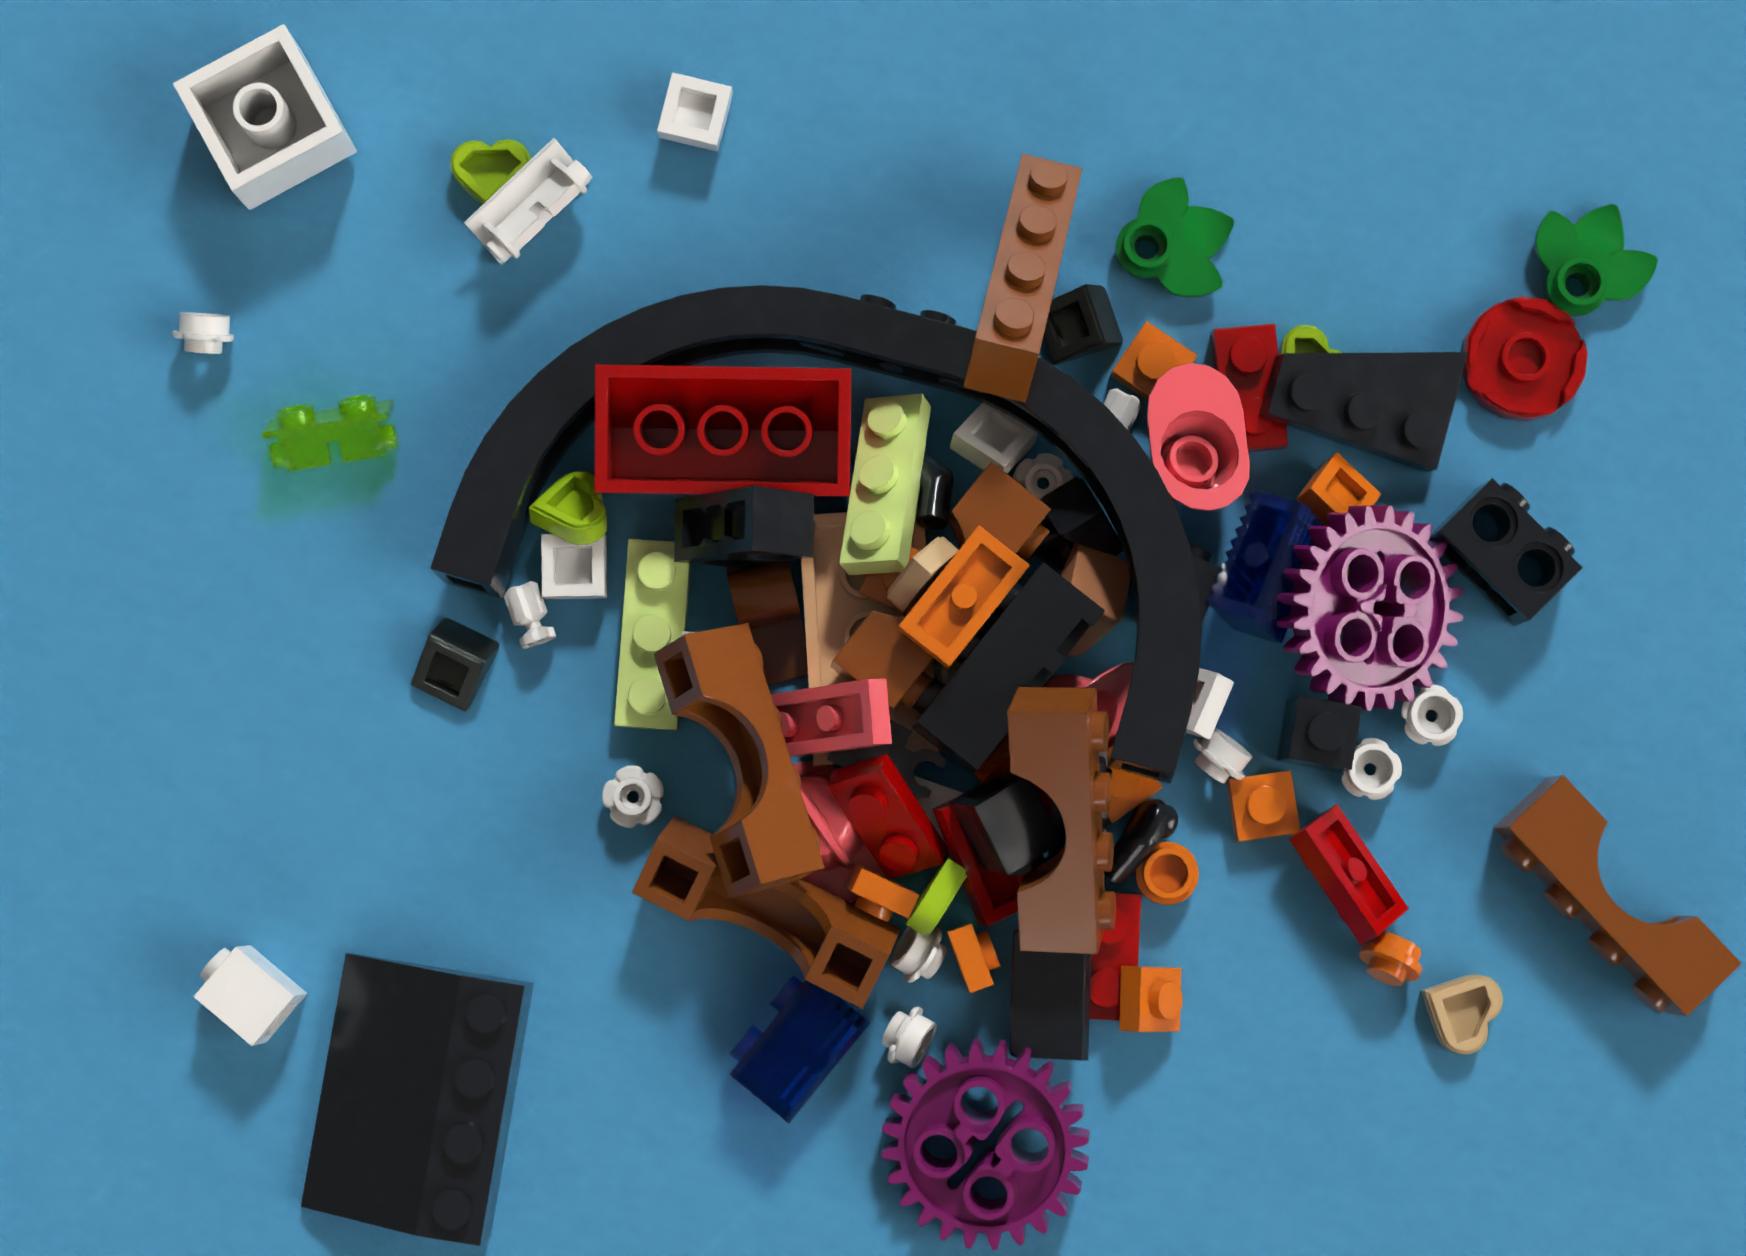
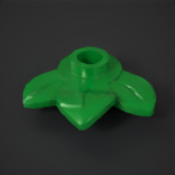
[1115,177,1235,298]
[1535,204,1658,317]

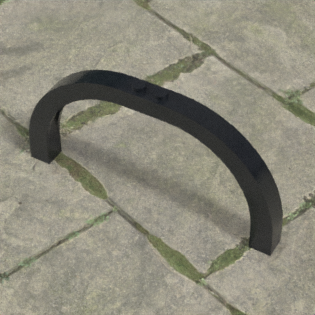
[430,285,1202,784]

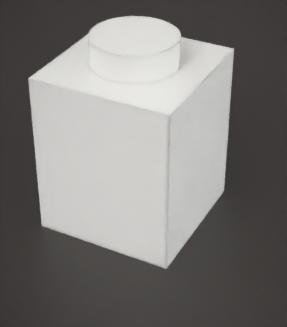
[193,945,308,1046]

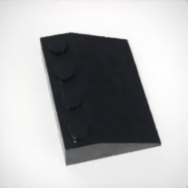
[301,953,534,1246]

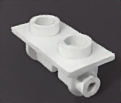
[464,138,593,265]

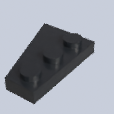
[1259,352,1468,472]

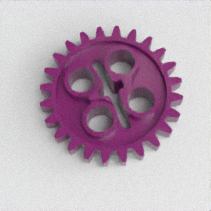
[1277,505,1463,711]
[881,1038,1090,1250]

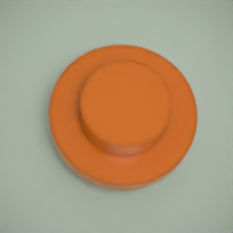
[1135,842,1199,905]
[1359,932,1423,986]

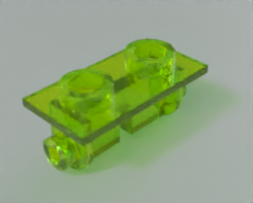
[261,394,399,472]

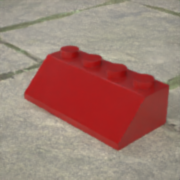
[594,364,852,497]

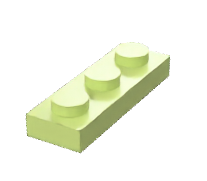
[839,394,931,575]
[614,539,691,731]

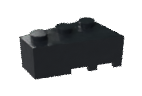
[912,562,1105,775]

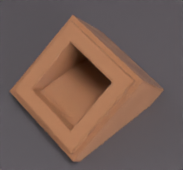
[1060,543,1130,623]

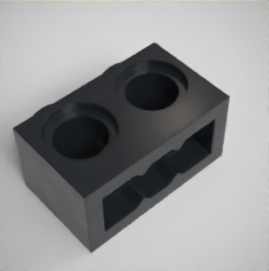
[1428,478,1583,626]
[674,485,815,569]

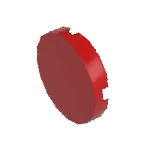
[1461,296,1588,421]

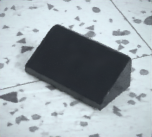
[1009,929,1091,1061]

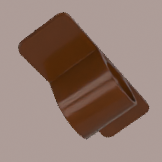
[726,561,808,685]

